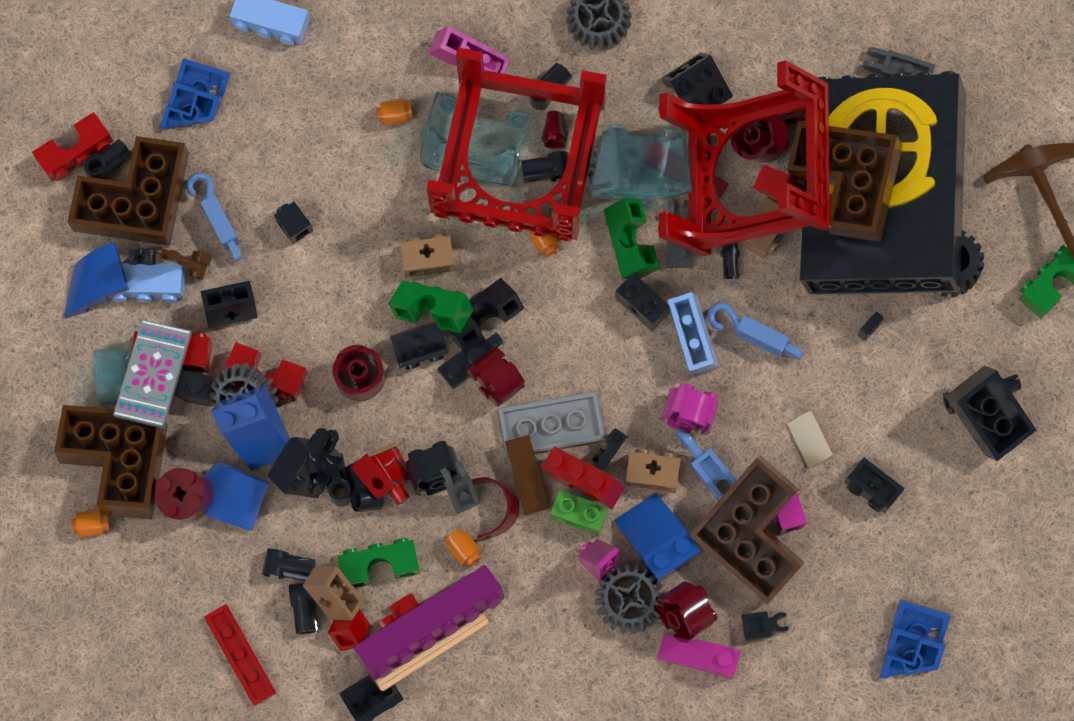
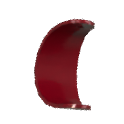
[471,477,519,540]

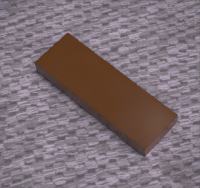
[505,435,549,515]

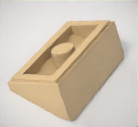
[787,411,833,469]

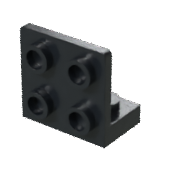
[661,52,733,105]

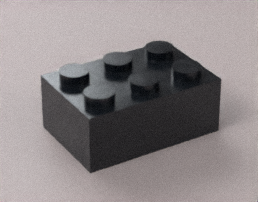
[945,365,1037,461]

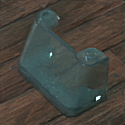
[420,92,532,186]
[590,124,692,201]

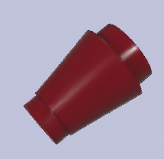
[541,110,566,149]

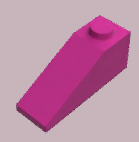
[429,26,510,74]
[578,539,619,582]
[657,634,741,680]

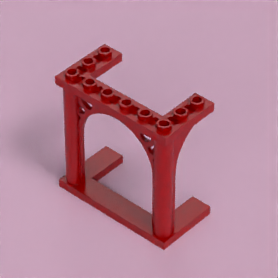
[426,47,607,242]
[658,60,830,257]

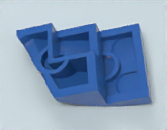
[160,58,231,129]
[64,242,129,318]
[181,461,269,531]
[880,599,951,679]

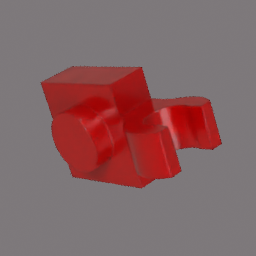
[378,593,420,629]

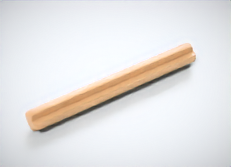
[375,613,489,691]

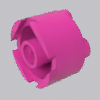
[661,383,719,435]

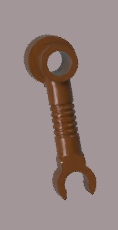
[159,248,212,280]

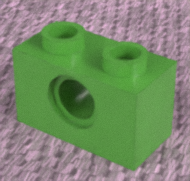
[550,490,608,536]

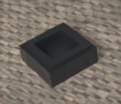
[858,311,883,341]

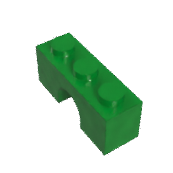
[603,198,660,279]
[1019,244,1074,319]
[388,280,473,333]
[337,538,420,588]

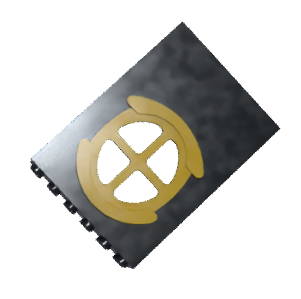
[800,71,966,295]

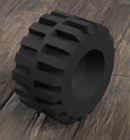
[934,230,984,297]

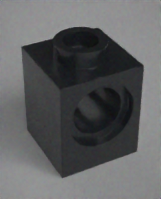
[274,201,313,245]

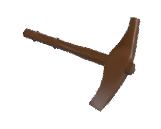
[983,143,1074,260]

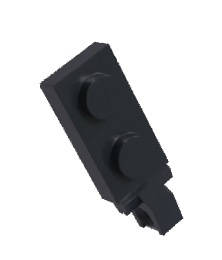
[437,332,503,390]
[576,428,627,494]

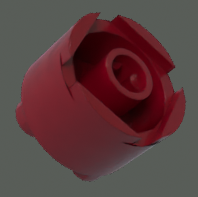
[730,116,789,163]
[332,345,385,401]
[466,346,525,407]
[155,468,214,521]
[656,581,717,643]

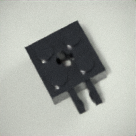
[267,428,344,498]

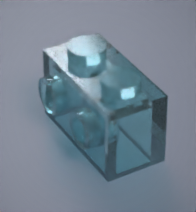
[93,347,131,405]

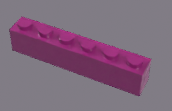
[353,565,504,681]

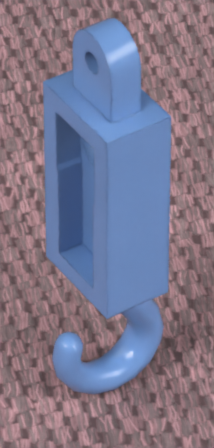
[186,172,243,262]
[707,303,804,360]
[676,429,737,501]

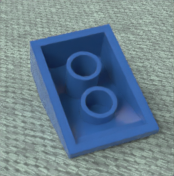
[211,385,290,470]
[614,493,701,584]

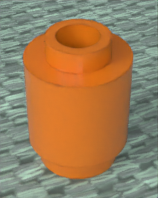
[376,98,413,126]
[528,232,562,257]
[71,509,110,538]
[445,529,482,568]

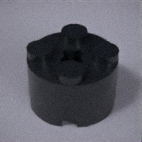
[405,441,458,496]

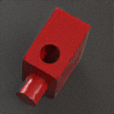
[351,442,410,505]

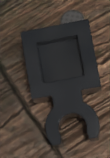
[741,611,789,642]

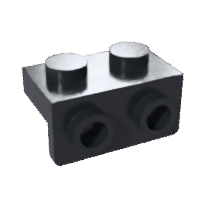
[390,322,448,370]
[844,457,905,514]
[340,675,404,721]

